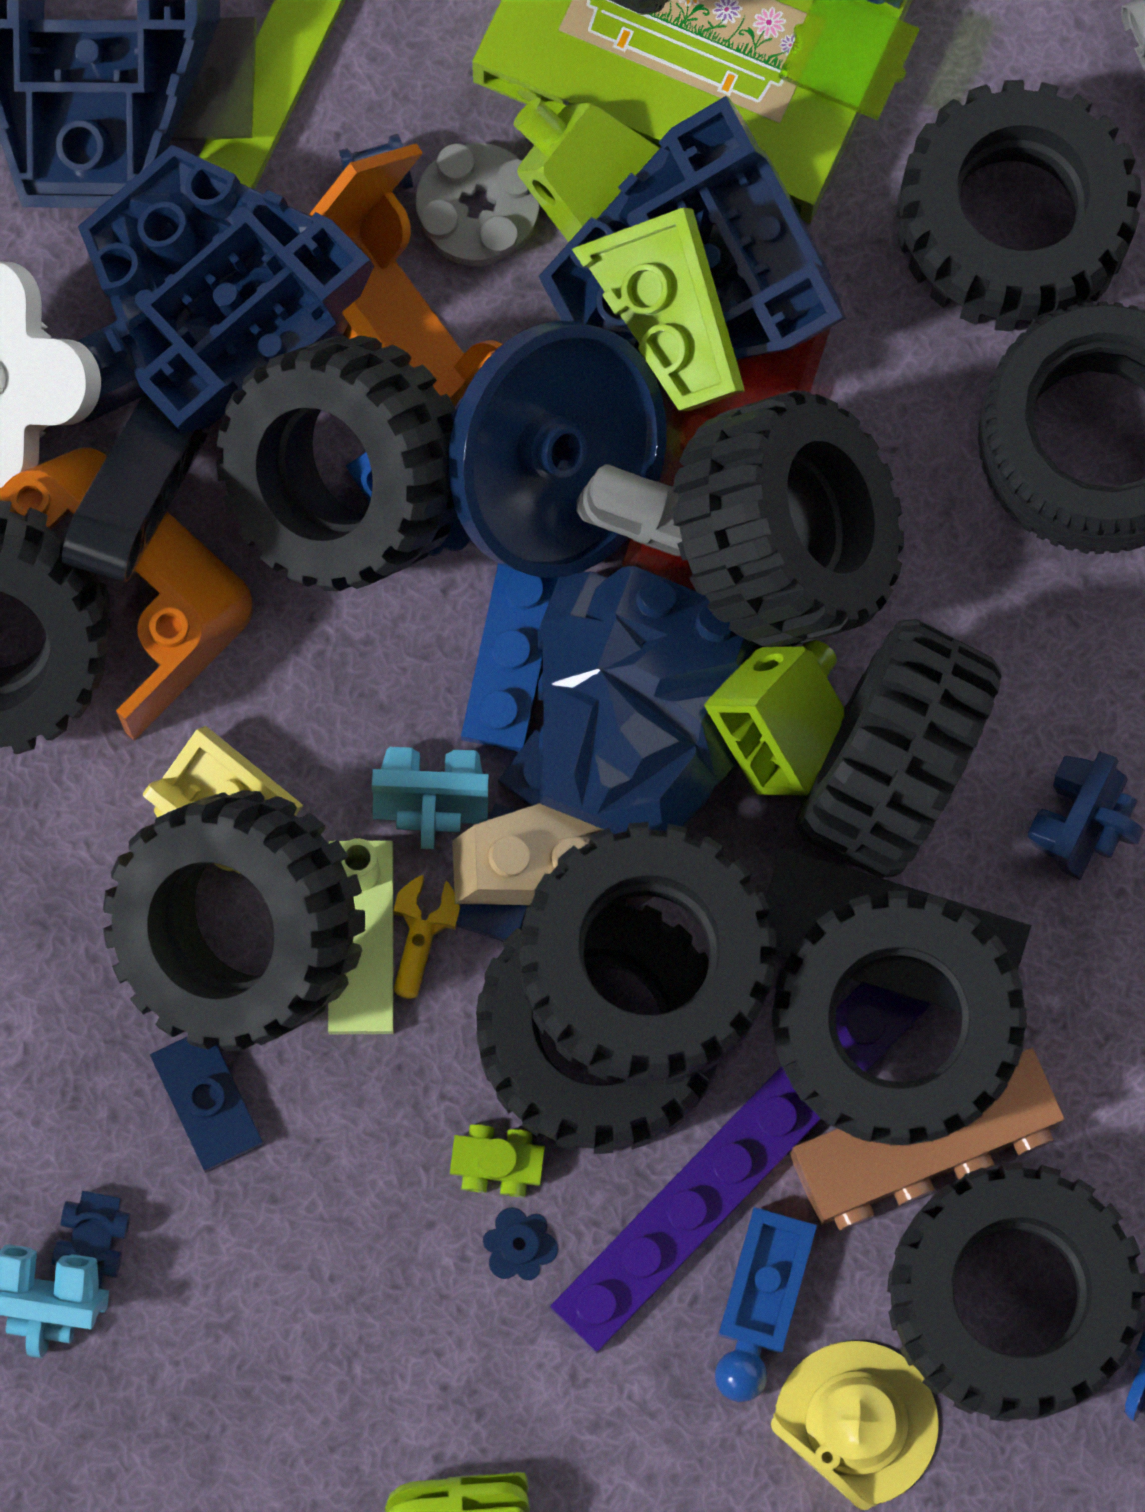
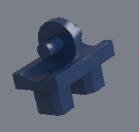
[1027,751,1144,880]

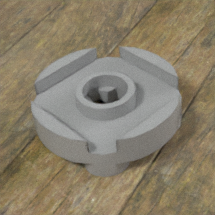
[416,143,539,267]

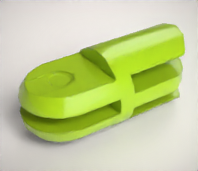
[385,1472,530,1512]

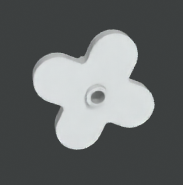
[0,262,101,488]

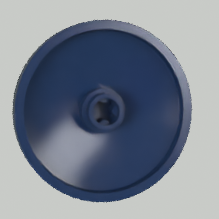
[448,321,667,578]

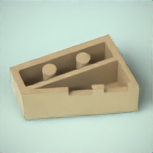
[452,803,654,906]

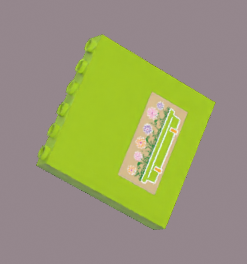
[472,0,912,224]

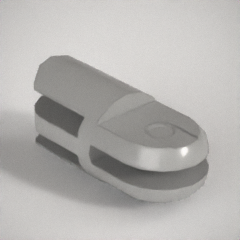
[576,464,682,556]

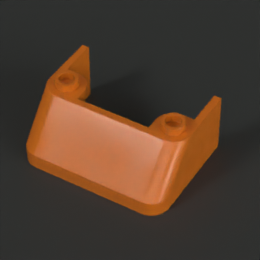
[309,143,503,414]
[0,448,253,741]

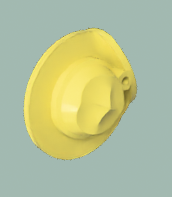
[771,1341,938,1510]

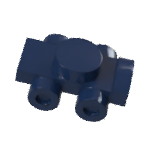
[52,1190,131,1289]

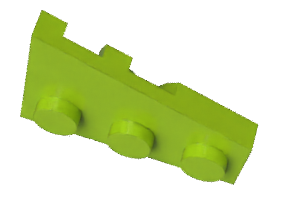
[572,207,745,411]

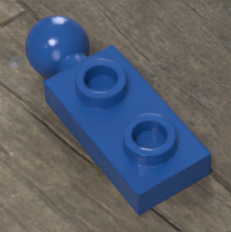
[715,1207,817,1402]

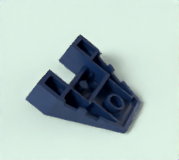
[0,0,220,208]

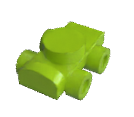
[449,1124,545,1198]

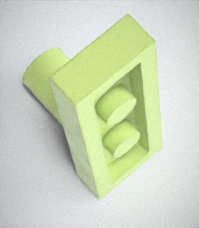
[328,838,394,1035]

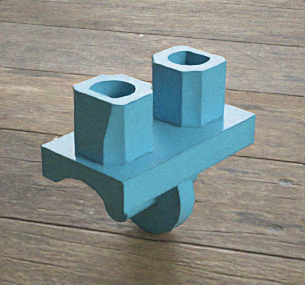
[372,747,489,849]
[0,1244,109,1358]

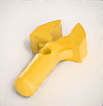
[393,875,460,999]

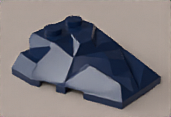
[538,96,846,376]
[78,145,374,434]
[537,566,764,834]

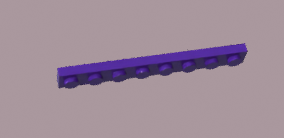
[550,982,932,1353]

